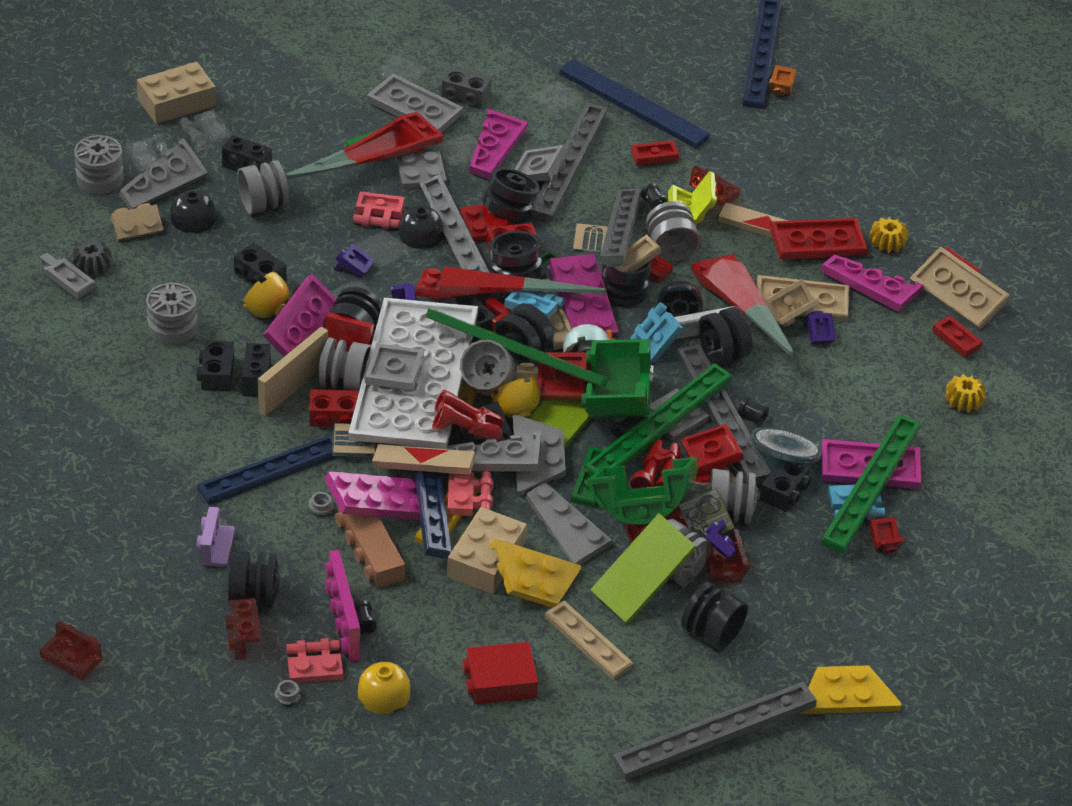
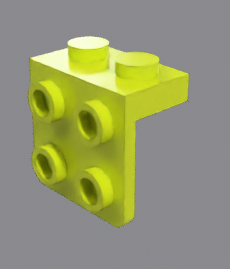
[668,171,717,226]

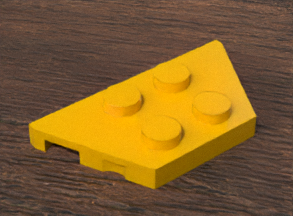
[489,538,581,607]
[800,665,902,714]

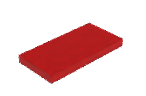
[769,218,868,259]

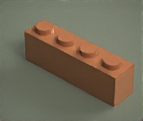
[335,507,405,589]

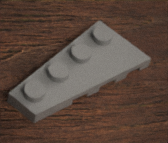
[119,138,208,210]
[447,431,542,472]
[526,482,612,565]

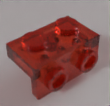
[689,165,741,206]
[707,529,750,583]
[225,598,261,660]
[39,621,102,680]

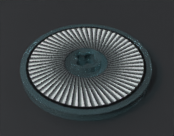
[750,428,822,463]

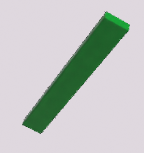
[425,308,609,386]
[584,363,733,476]
[821,415,921,554]

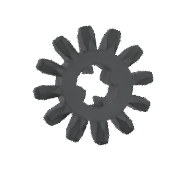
[72,239,112,277]

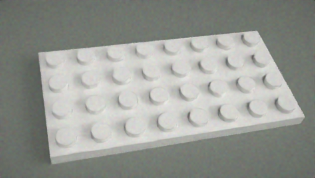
[348,298,478,449]

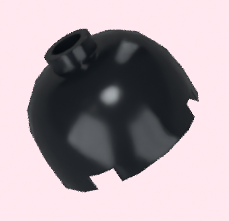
[170,190,216,233]
[398,206,443,249]
[657,281,704,316]

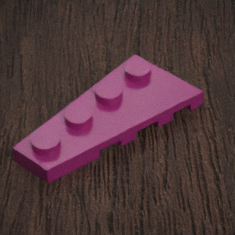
[469,109,528,180]
[821,255,924,312]

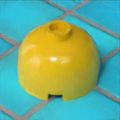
[243,272,289,319]
[490,377,540,419]
[358,662,411,714]

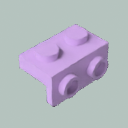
[196,507,235,567]

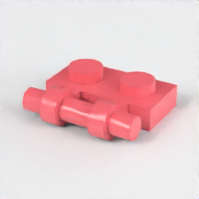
[353,191,405,230]
[447,471,494,516]
[286,638,343,683]

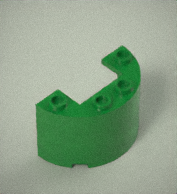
[582,339,651,418]
[588,457,698,524]

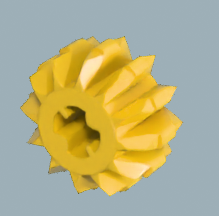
[869,217,909,254]
[945,374,986,414]

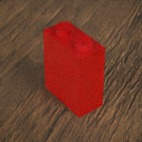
[462,642,538,704]

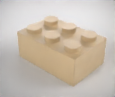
[137,62,216,124]
[447,507,527,594]

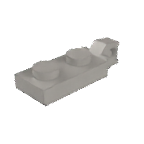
[40,252,96,299]

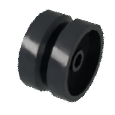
[482,168,539,221]
[490,231,542,279]
[493,303,554,364]
[698,307,752,365]

